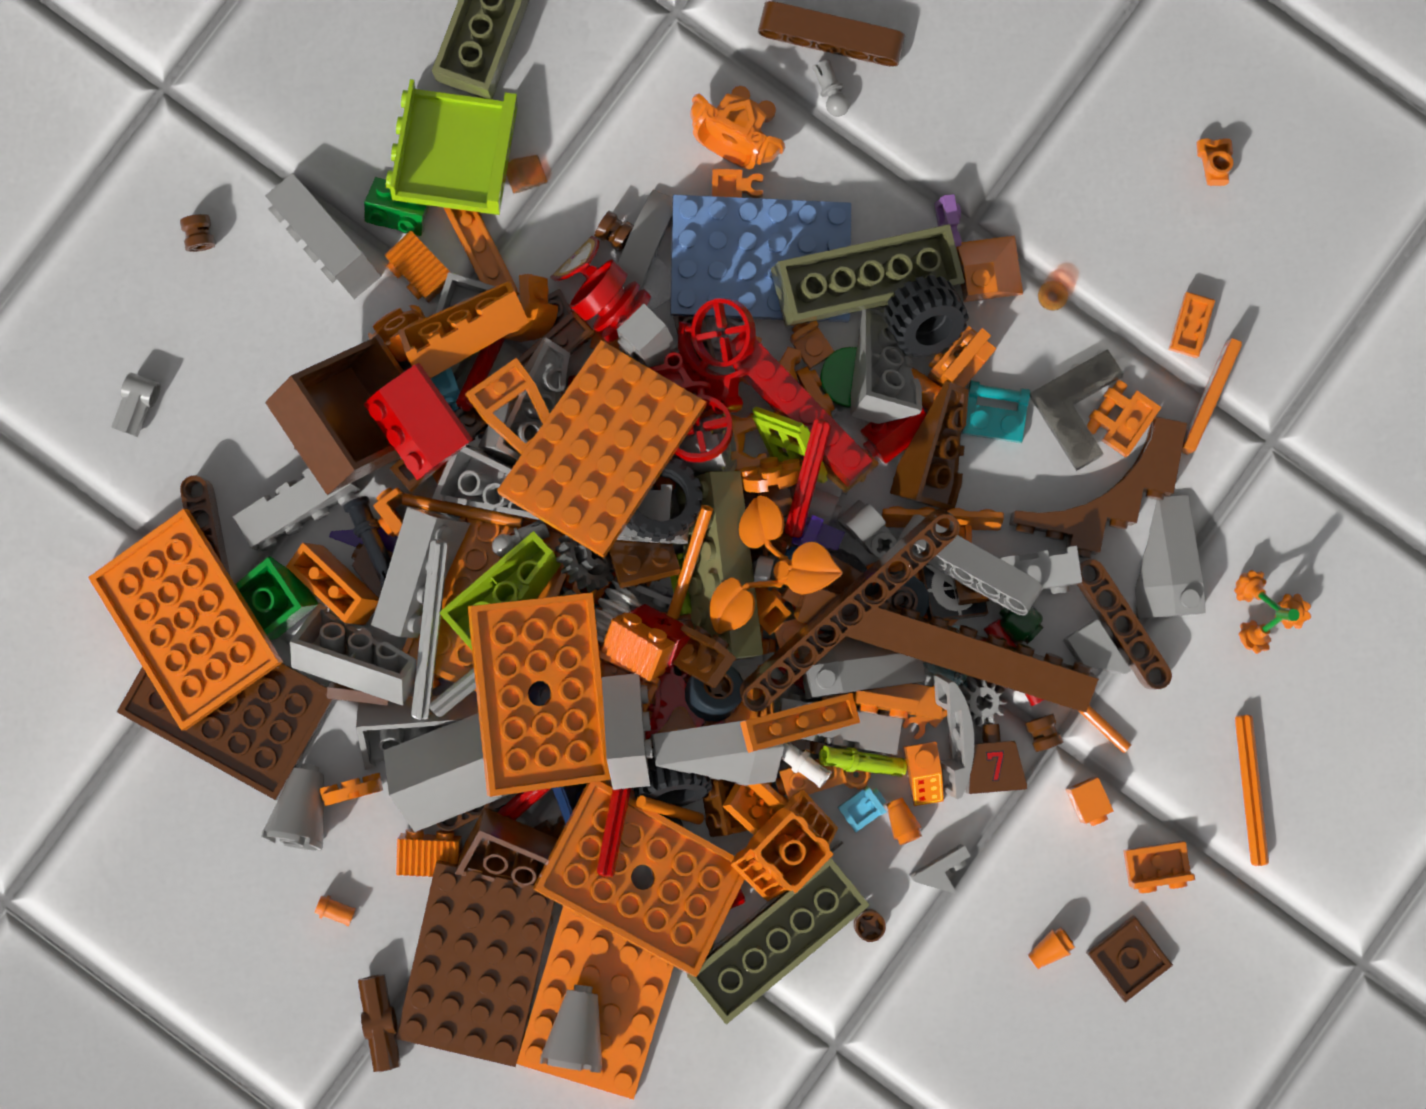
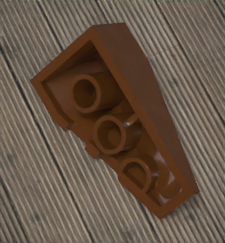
[890,381,969,510]

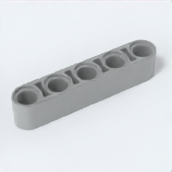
[897,514,1043,615]

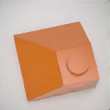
[956,235,1023,302]

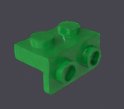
[364,177,430,236]

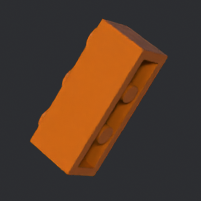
[286,542,379,625]

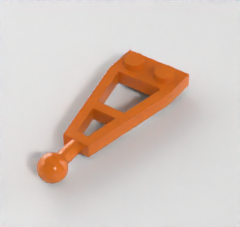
[465,358,550,455]

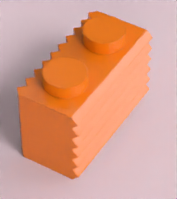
[385,231,451,303]
[601,612,676,681]
[396,829,462,877]

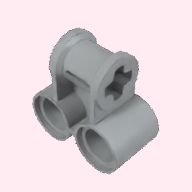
[837,500,897,558]

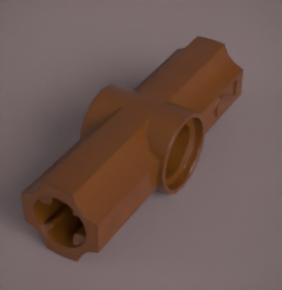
[358,974,401,1072]

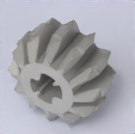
[958,676,1008,727]

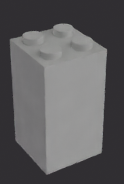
[383,713,511,832]

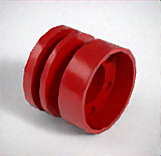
[569,259,651,342]

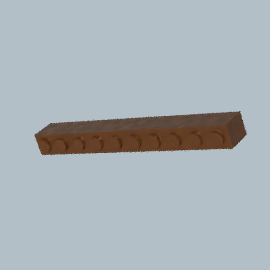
[794,583,1099,713]

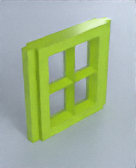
[752,406,828,484]

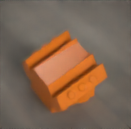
[731,790,838,901]

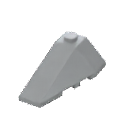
[851,306,922,424]
[478,338,570,465]
[1135,495,1206,619]
[798,634,926,700]
[651,720,784,786]

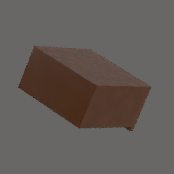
[265,334,404,495]

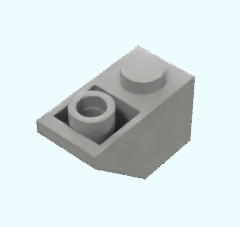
[1063,619,1131,674]

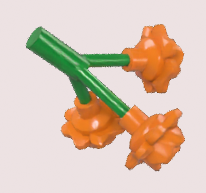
[1234,570,1311,654]

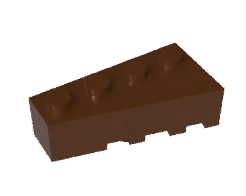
[455,808,558,888]

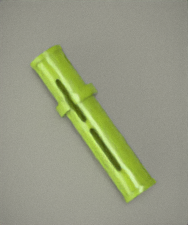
[819,746,907,777]

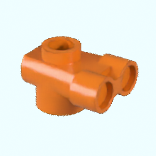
[1196,138,1233,186]

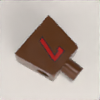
[965,723,1027,794]

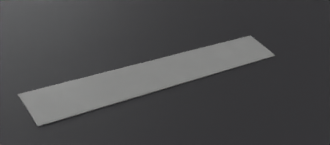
[707,841,843,956]

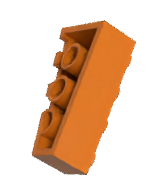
[398,280,529,379]

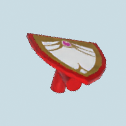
[550,236,600,281]

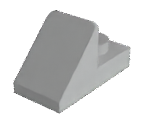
[909,844,971,894]

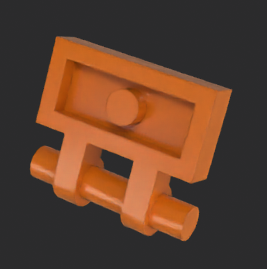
[1084,380,1162,457]

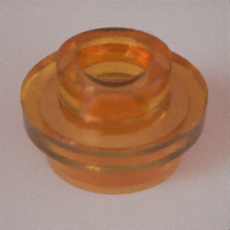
[1038,281,1068,311]

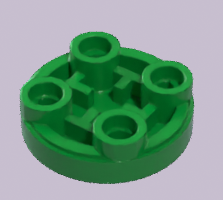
[820,347,857,408]

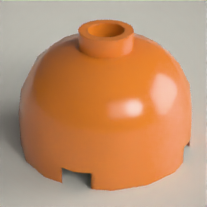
[368,305,426,362]

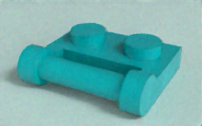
[962,380,1030,443]

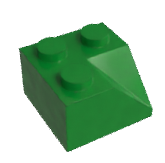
[235,557,319,640]

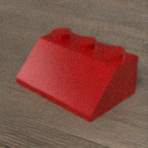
[364,363,473,481]

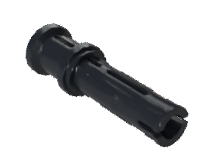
[343,496,391,588]

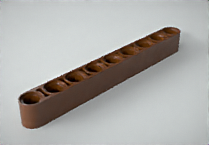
[740,509,960,712]

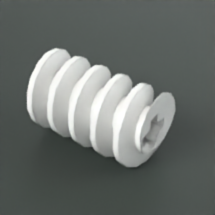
[594,580,641,647]

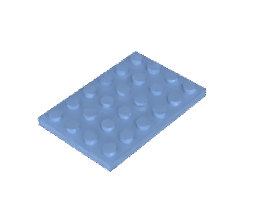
[670,195,851,323]

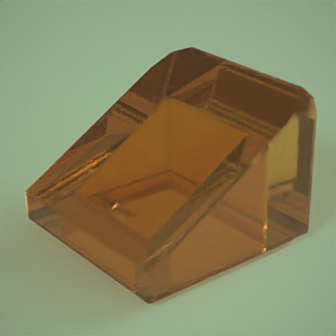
[507,154,548,194]

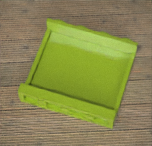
[386,79,518,215]

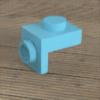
[837,786,887,833]

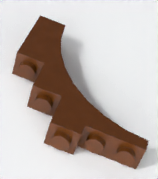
[1009,417,1187,559]

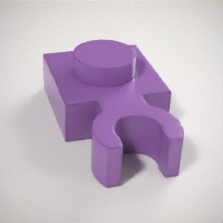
[934,194,961,247]

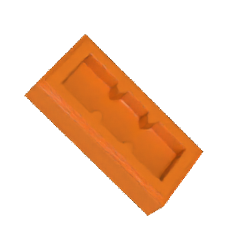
[1168,292,1215,358]

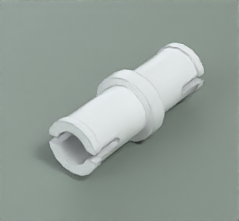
[781,742,832,788]

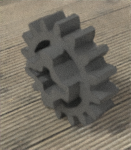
[556,534,615,592]

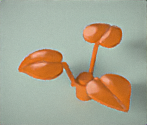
[710,496,843,634]

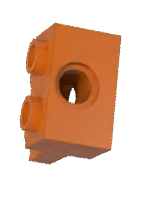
[928,326,997,388]

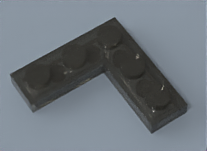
[1030,349,1124,471]

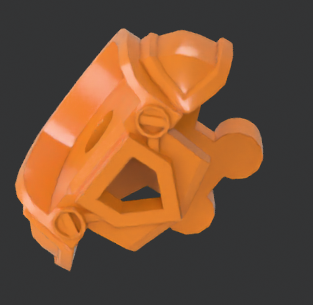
[690,86,786,170]

